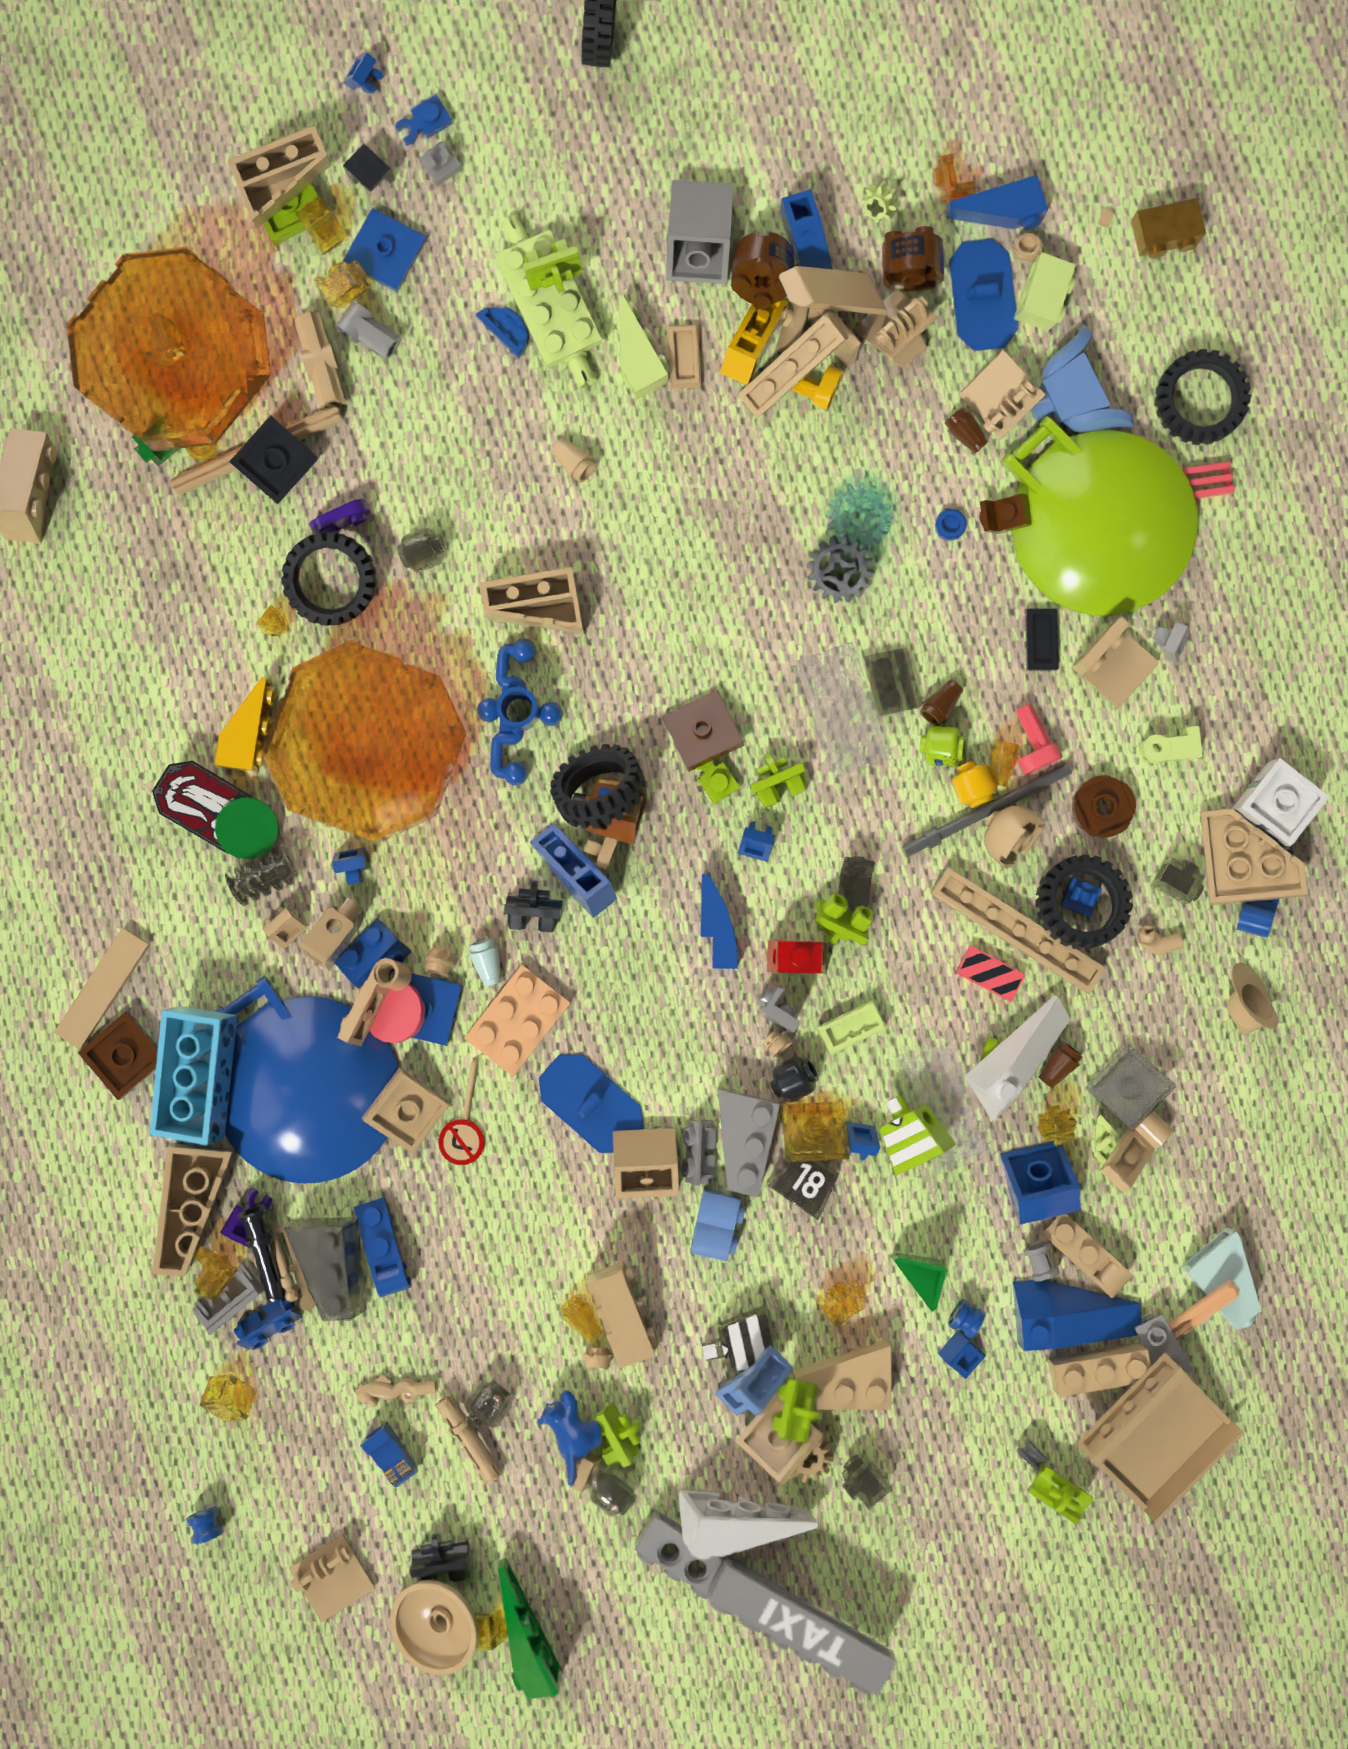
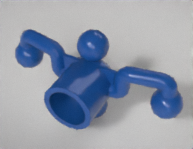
[477,638,563,786]

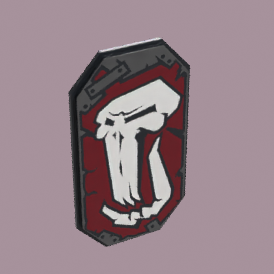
[152,760,254,854]

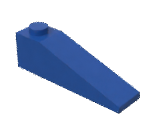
[1012,1280,1142,1351]

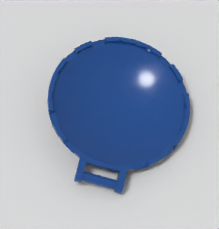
[215,975,399,1184]

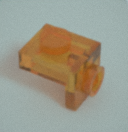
[932,154,976,203]

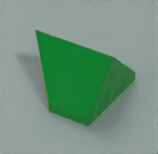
[891,1253,948,1312]

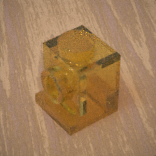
[313,260,370,309]
[815,1280,866,1328]

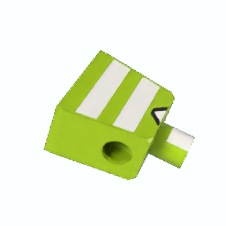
[880,1094,956,1176]

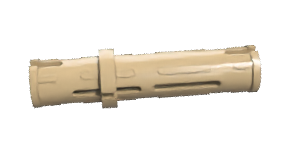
[435,1393,503,1485]

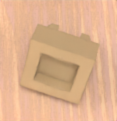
[584,837,618,871]
[263,906,307,949]
[562,1452,602,1492]

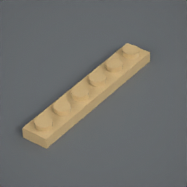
[930,867,1106,994]

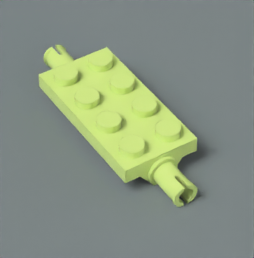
[494,215,602,390]

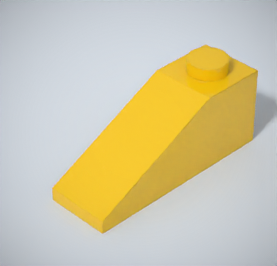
[720,299,788,385]

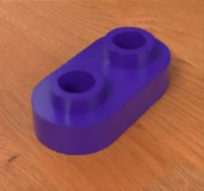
[309,499,371,534]

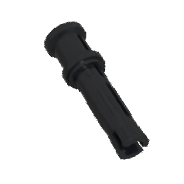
[238,1205,286,1302]

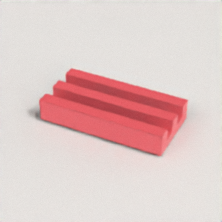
[1182,461,1235,499]

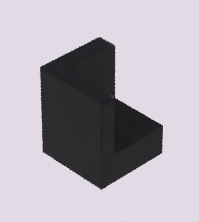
[343,144,395,191]

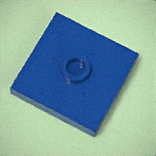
[343,208,427,293]
[409,973,462,1046]

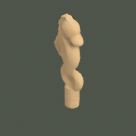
[355,1374,437,1407]

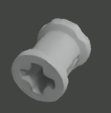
[1023,1242,1060,1281]

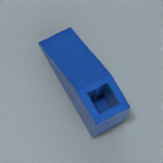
[779,189,833,270]

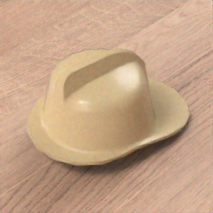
[1227,962,1279,1034]

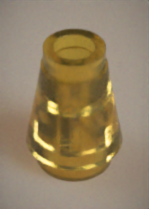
[990,740,1021,787]
[559,1294,603,1343]

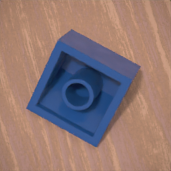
[1000,1139,1081,1225]

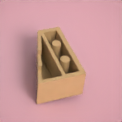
[0,428,56,544]
[479,567,584,634]
[586,1262,659,1369]
[794,1339,891,1410]

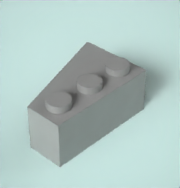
[718,1088,780,1197]

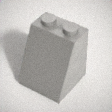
[666,180,734,284]

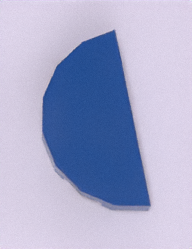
[475,307,528,359]

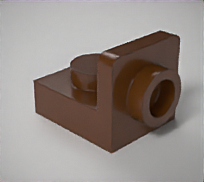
[979,493,1032,534]

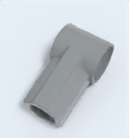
[335,301,401,360]

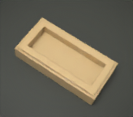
[667,324,701,389]

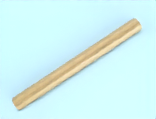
[170,405,343,495]

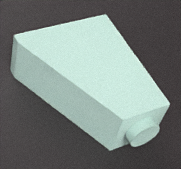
[1180,1227,1261,1330]

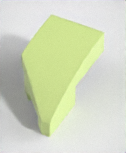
[1093,1115,1121,1166]

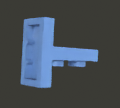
[715,1345,793,1416]

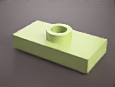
[817,1000,887,1055]

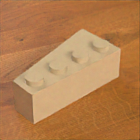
[152,1143,235,1277]

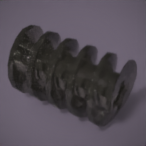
[225,846,296,906]

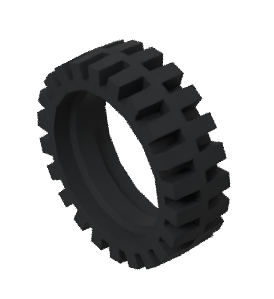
[581,0,616,68]
[1154,349,1251,445]
[281,532,377,626]
[550,744,646,829]
[1035,854,1133,950]

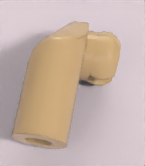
[1137,925,1184,955]

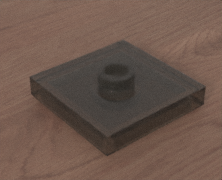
[1085,1044,1176,1132]

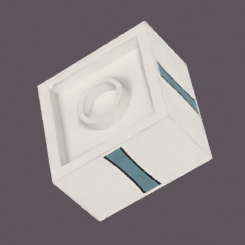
[1233,758,1330,848]

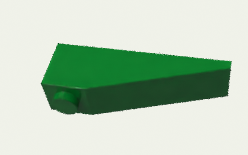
[498,1558,563,1699]

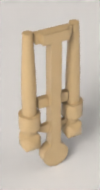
[270,1220,324,1311]

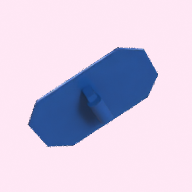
[949,239,1018,351]
[539,1054,644,1153]

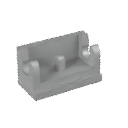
[192,1263,264,1335]

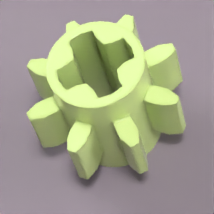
[860,181,901,224]

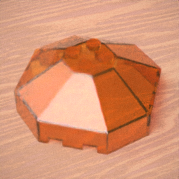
[66,247,271,451]
[261,640,467,843]

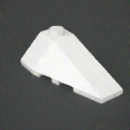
[965,995,1070,1121]
[679,1490,818,1559]

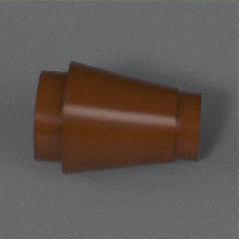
[944,407,988,454]
[920,680,963,726]
[1038,1041,1083,1089]

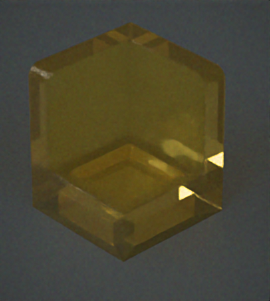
[193,1246,238,1301]
[199,1374,256,1422]

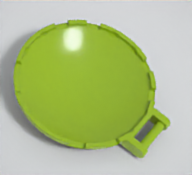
[1001,416,1198,616]

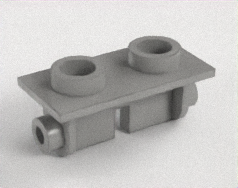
[682,1120,716,1186]
[1134,1314,1193,1373]

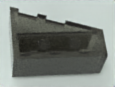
[284,1217,367,1321]

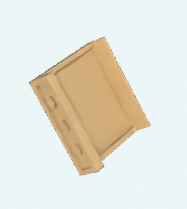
[1076,1353,1245,1524]

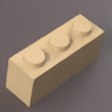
[1047,1343,1151,1397]

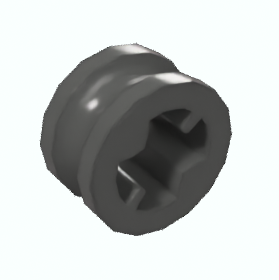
[1016,1439,1048,1471]

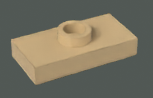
[775,300,809,353]

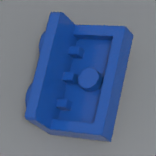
[334,918,412,989]

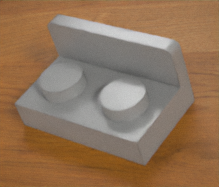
[757,985,801,1033]

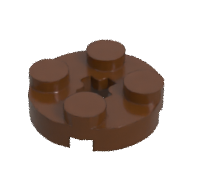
[1072,775,1136,838]

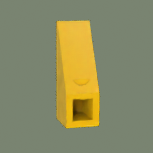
[215,677,275,773]

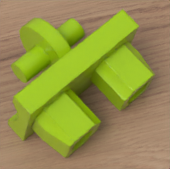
[522,239,583,293]
[750,753,807,809]
[815,893,873,946]
[772,1379,822,1443]
[591,1402,643,1468]
[1027,1464,1094,1525]

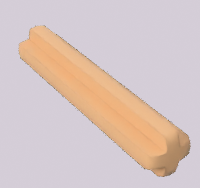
[1168,1281,1240,1340]

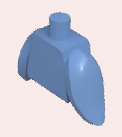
[1030,325,1134,433]

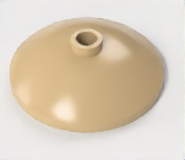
[390,1580,479,1675]

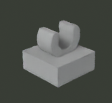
[419,141,462,187]
[1153,622,1190,663]

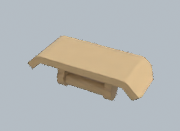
[779,266,888,315]

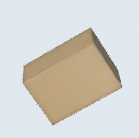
[1098,209,1114,228]

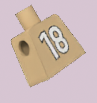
[299,898,363,971]

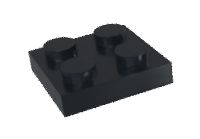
[229,414,319,505]

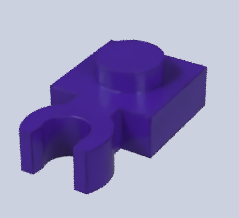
[220,1187,272,1248]

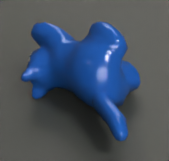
[537,1390,602,1487]

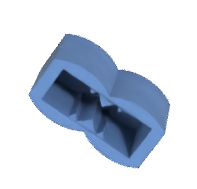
[690,1188,745,1261]

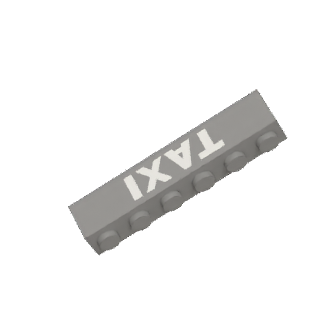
[708,1556,897,1697]

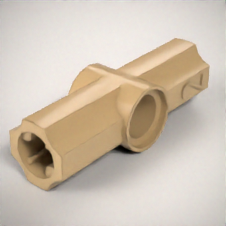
[294,311,347,410]

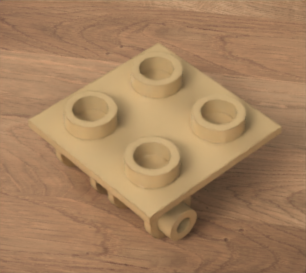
[852,289,938,359]
[959,350,1046,440]
[289,1534,376,1623]

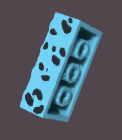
[149,1006,237,1145]

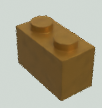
[1131,198,1206,258]

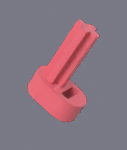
[1015,704,1063,776]

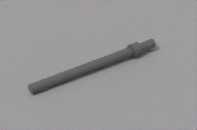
[902,763,1072,857]

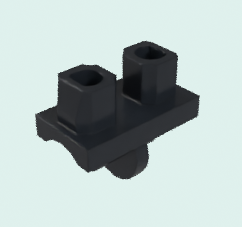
[504,880,563,932]
[410,1533,469,1582]

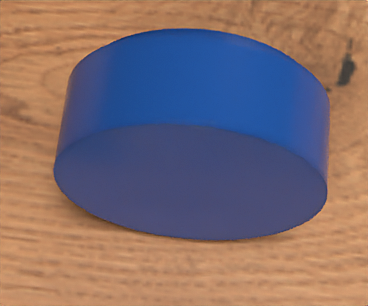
[934,509,966,541]

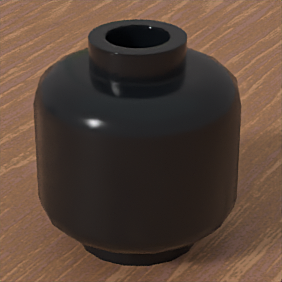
[770,1056,819,1102]

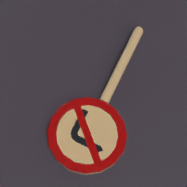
[438,1061,485,1165]

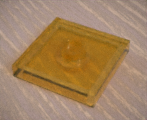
[781,1101,849,1162]

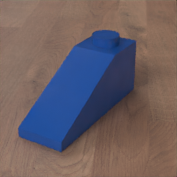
[945,175,1048,230]
[530,823,617,918]

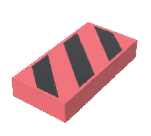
[955,945,1026,1002]

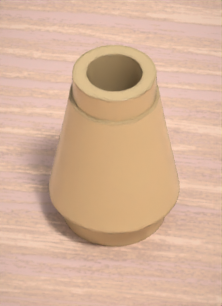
[551,438,596,483]

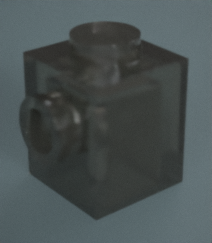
[1150,858,1205,904]
[842,1452,893,1510]

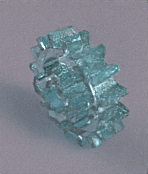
[825,482,893,550]

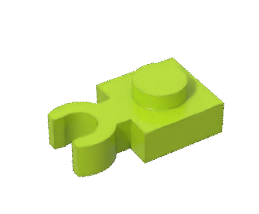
[696,761,740,805]

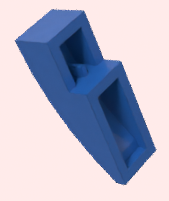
[700,874,738,969]

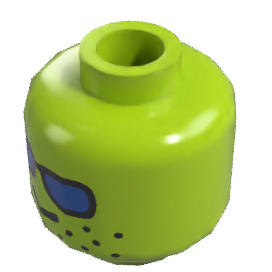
[919,726,966,767]

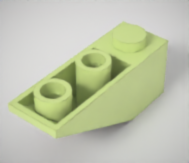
[619,294,670,400]

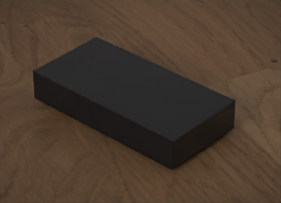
[1025,608,1058,671]

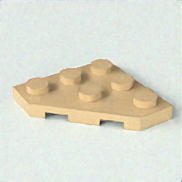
[1200,808,1308,905]

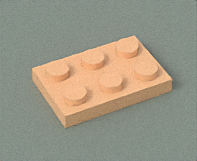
[464,964,571,1076]

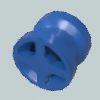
[948,1299,986,1339]
[186,1507,224,1544]

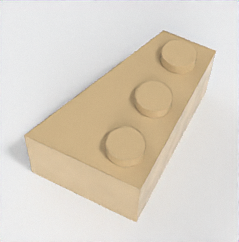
[227,125,331,228]

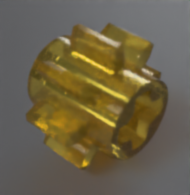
[1037,1105,1077,1146]

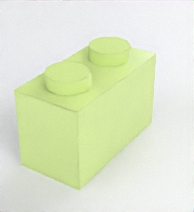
[1014,252,1076,331]

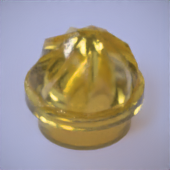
[255,605,288,637]

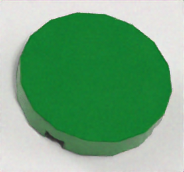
[214,797,278,859]

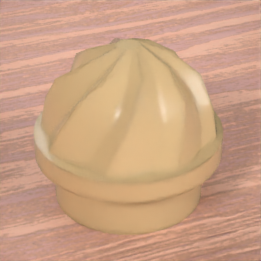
[424,946,455,977]

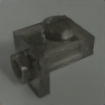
[837,856,875,907]

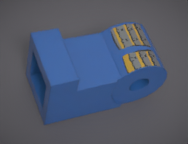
[360,1421,418,1488]

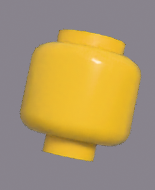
[951,760,997,808]

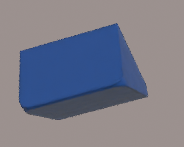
[938,1331,986,1379]

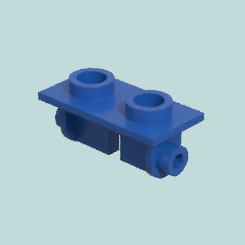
[234,1297,303,1350]

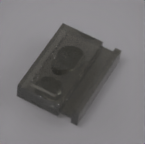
[863,647,922,718]

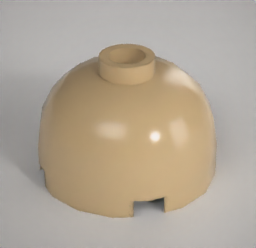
[985,805,1045,869]

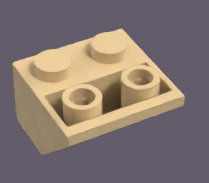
[613,1128,679,1199]

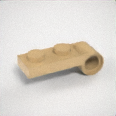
[337,958,412,1046]
[1100,1107,1173,1193]
[1042,1214,1133,1299]

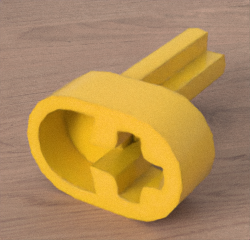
[791,364,844,411]

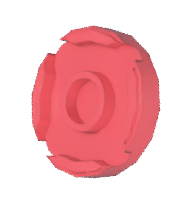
[369,984,426,1043]

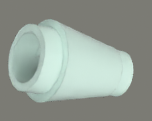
[468,938,502,986]

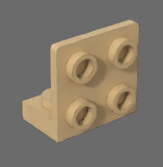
[1072,616,1159,708]

